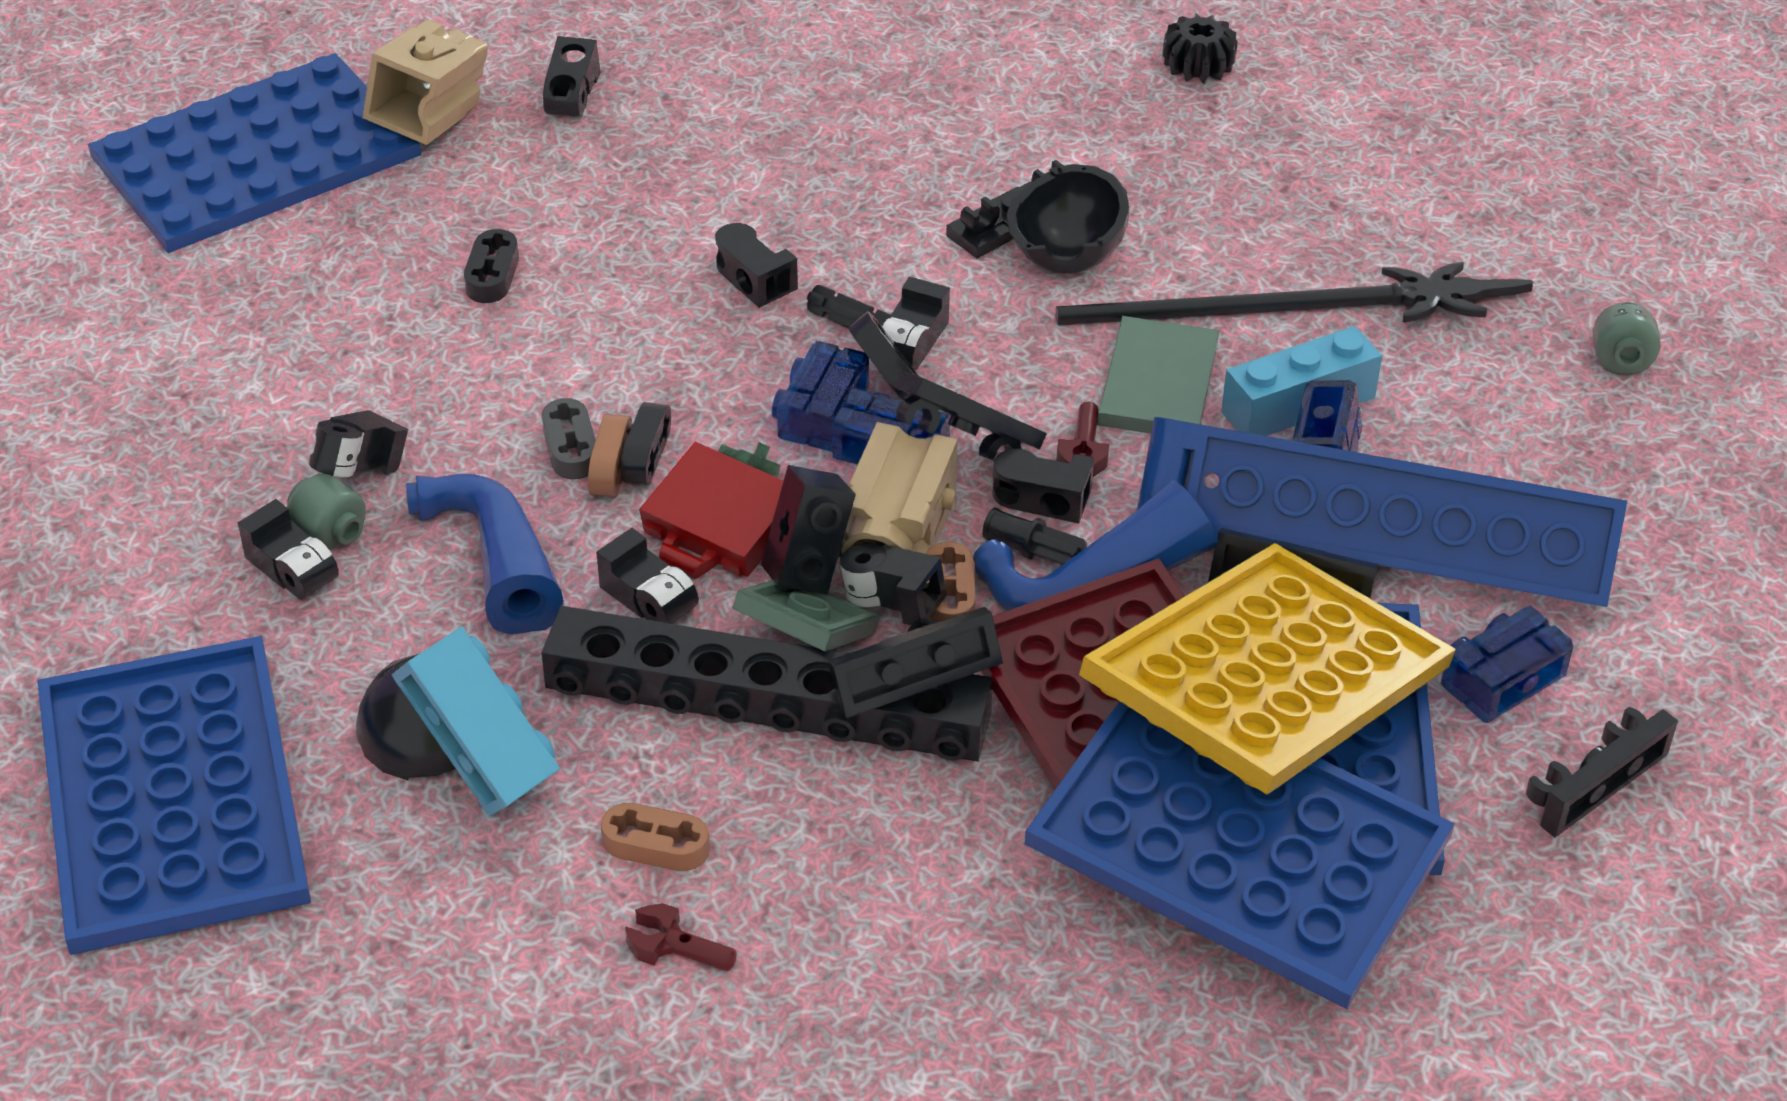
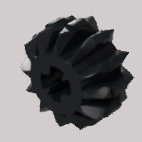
[1162,13,1238,84]

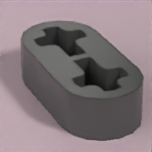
[542,398,596,480]

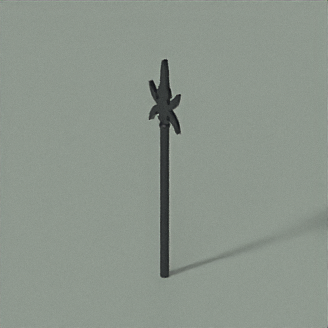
[1056,262,1533,325]

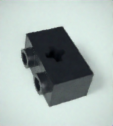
[761,465,856,595]

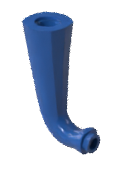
[406,474,564,635]
[973,480,1218,611]

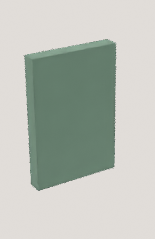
[1097,316,1219,433]

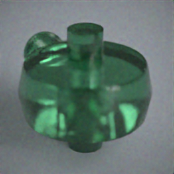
[718,442,781,477]

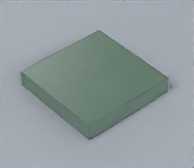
[732,580,880,652]

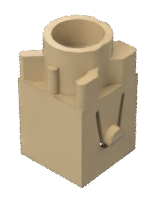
[362,19,488,145]
[842,422,958,554]

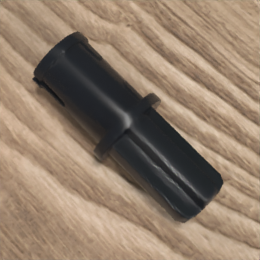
[982,507,1087,565]

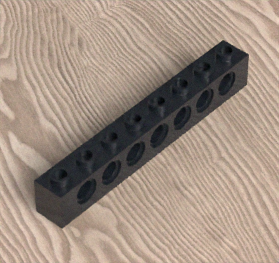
[541,605,992,762]

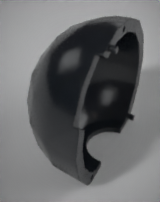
[1007,164,1129,273]
[356,654,456,781]

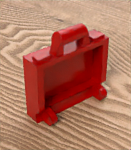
[639,441,783,579]

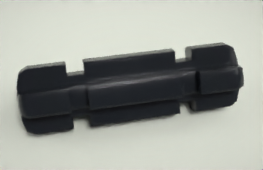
[807,285,891,328]

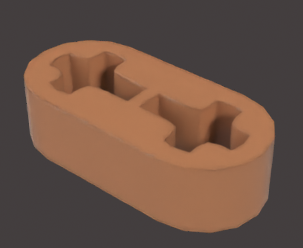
[588,414,633,497]
[927,541,976,622]
[601,803,710,871]

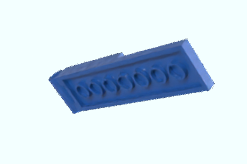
[1136,417,1627,607]

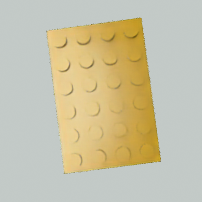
[1079,543,1456,795]

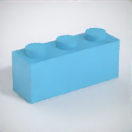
[1221,326,1383,436]
[392,626,561,816]

